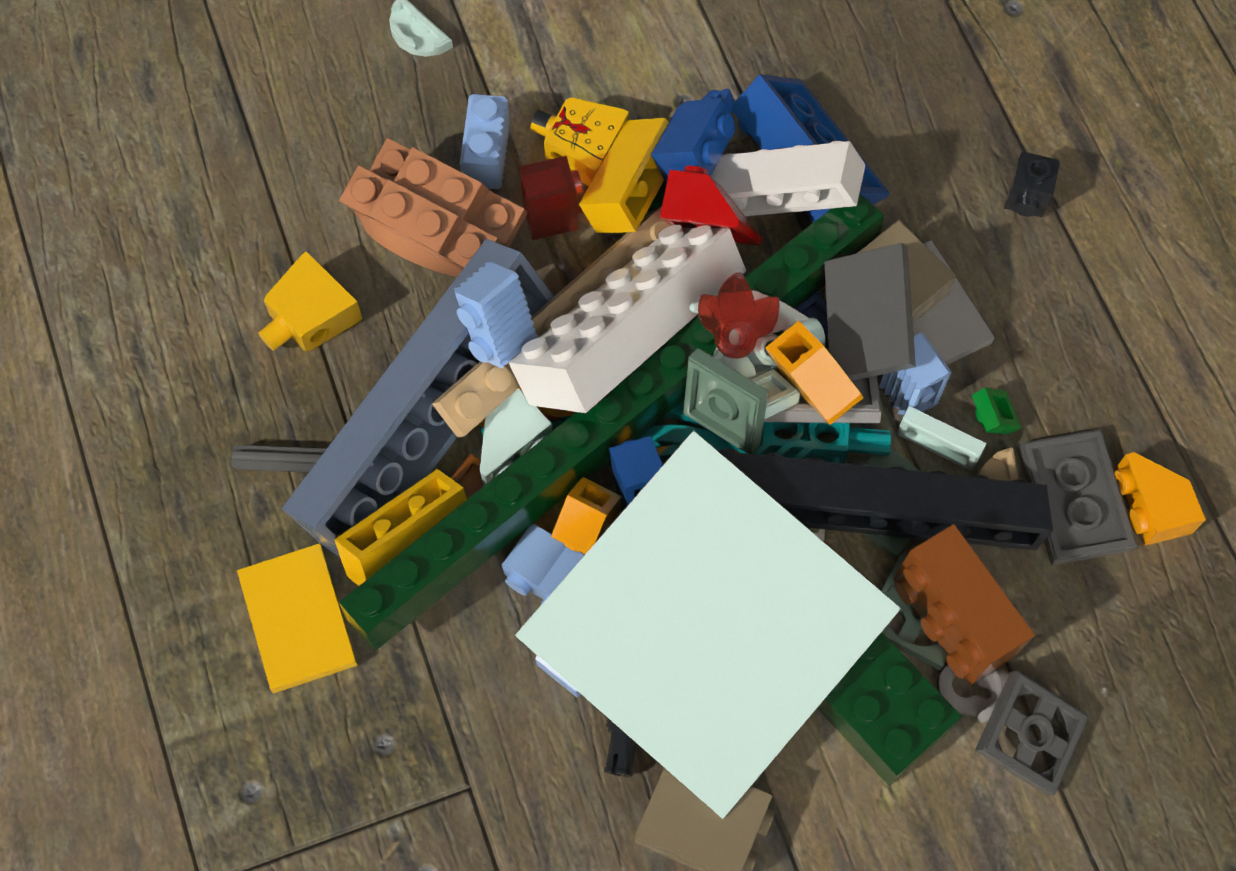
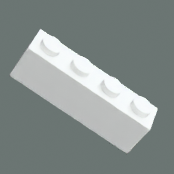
[711,141,865,216]

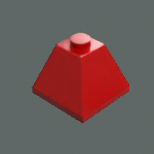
[660,166,762,246]

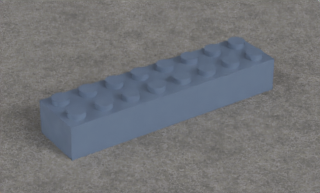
[282,239,554,557]

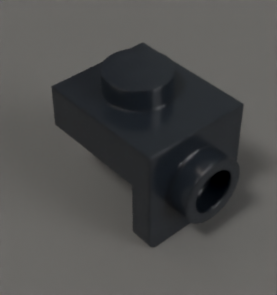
[1004,152,1060,218]

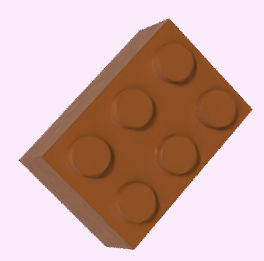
[893,524,1035,686]

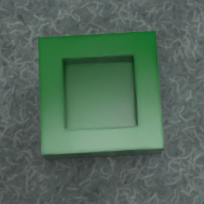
[972,387,1022,435]

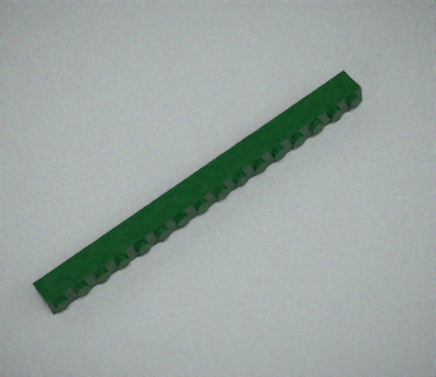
[339,193,884,652]

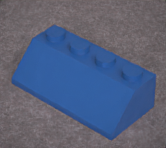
[732,74,890,222]

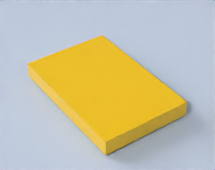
[237,543,358,694]

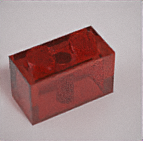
[519,156,584,240]

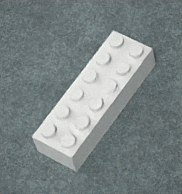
[509,225,746,413]

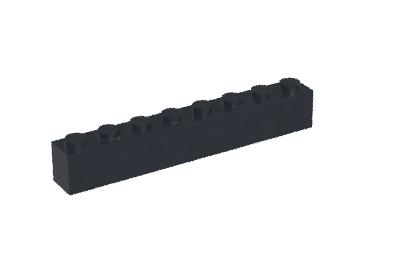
[717,449,1053,550]

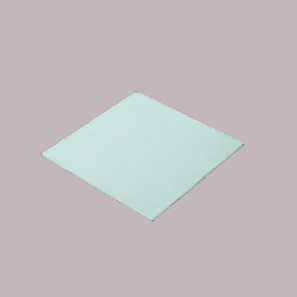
[515,431,901,819]

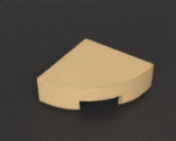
[978,448,1018,481]

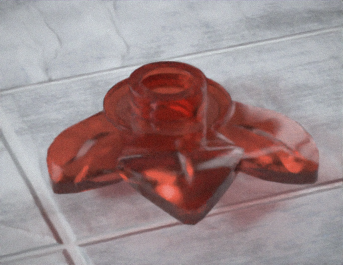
[698,272,780,359]

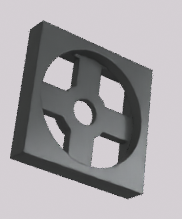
[975,671,1089,796]

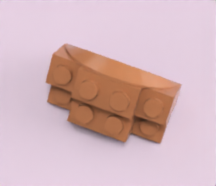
[339,138,528,277]

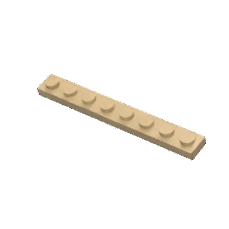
[432,206,671,438]

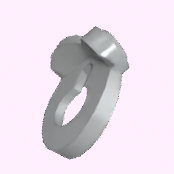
[938,665,1009,723]

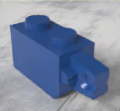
[651,89,736,184]

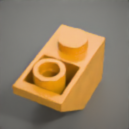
[765,320,863,425]
[1114,452,1206,546]
[551,477,622,554]

